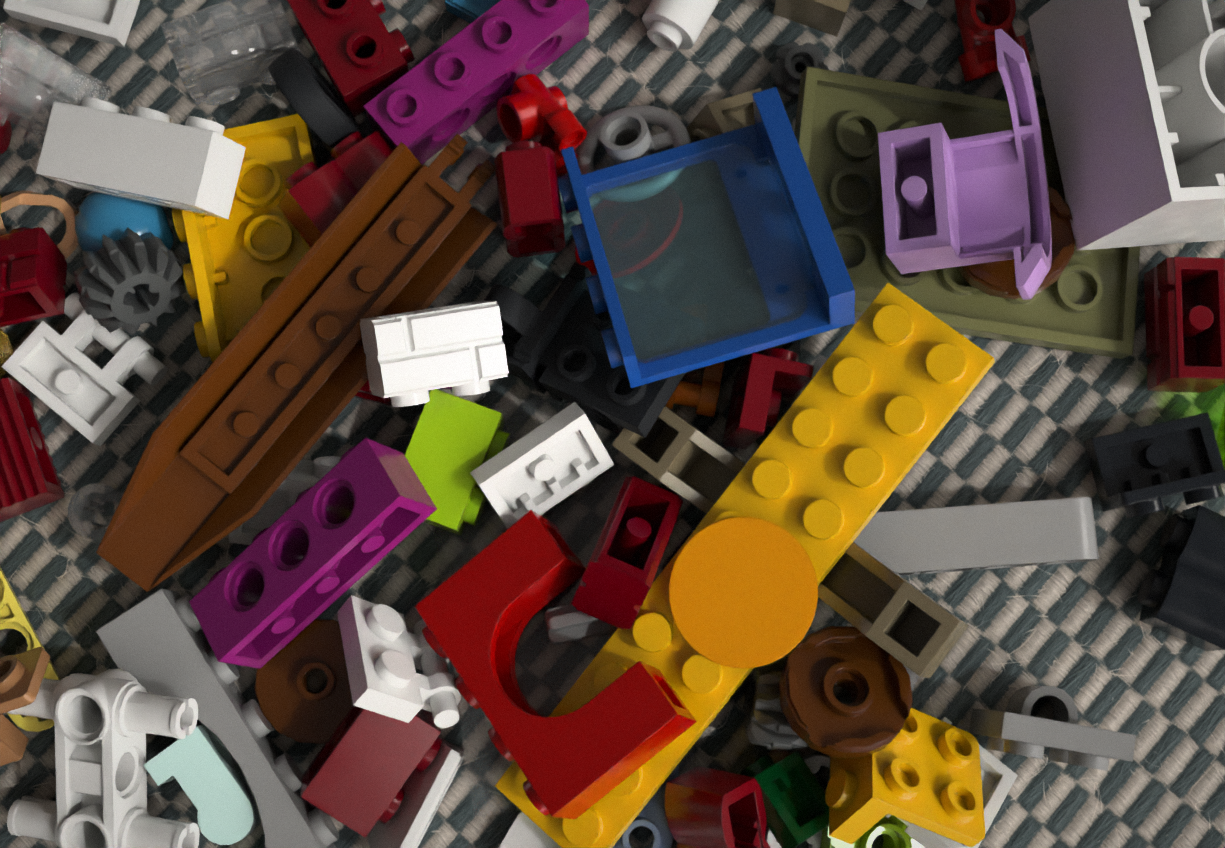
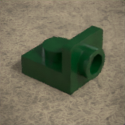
[739,751,829,848]

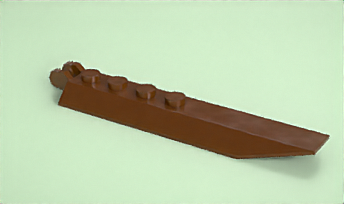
[96,134,498,592]

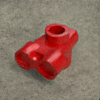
[954,0,1032,82]
[496,74,587,176]

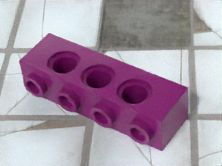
[363,0,589,164]
[189,438,437,669]

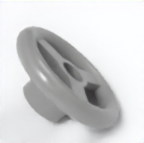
[577,105,691,205]

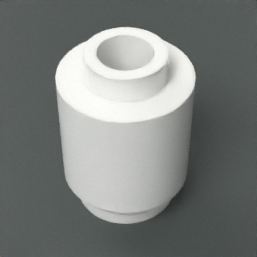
[642,0,719,52]

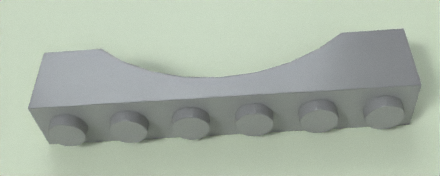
[96,589,339,848]

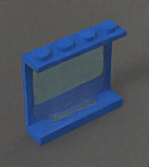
[558,87,855,388]

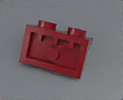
[722,348,814,449]

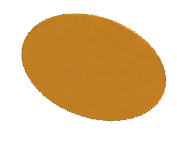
[669,517,818,669]

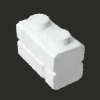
[360,301,509,407]

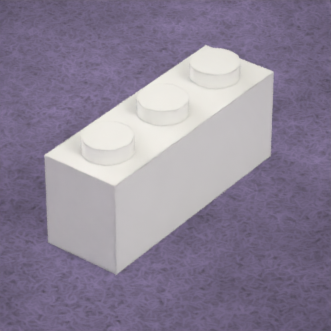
[36,97,246,220]

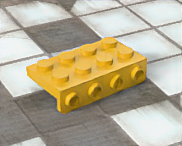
[172,114,318,362]

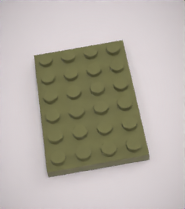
[794,66,1140,359]

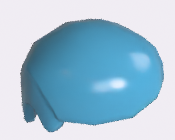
[75,192,173,251]

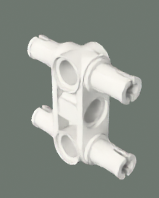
[7,668,200,848]

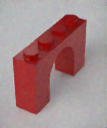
[415,510,697,820]

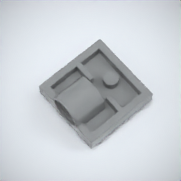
[969,686,1136,771]

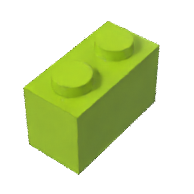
[405,389,511,536]

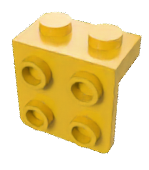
[825,708,985,847]

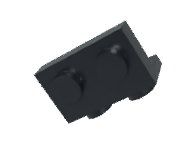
[1084,412,1225,518]

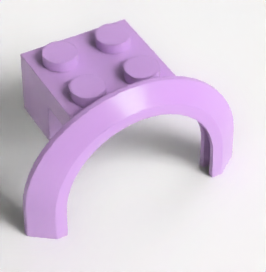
[878,29,1052,300]

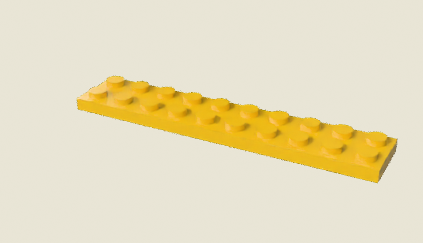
[495,283,995,848]

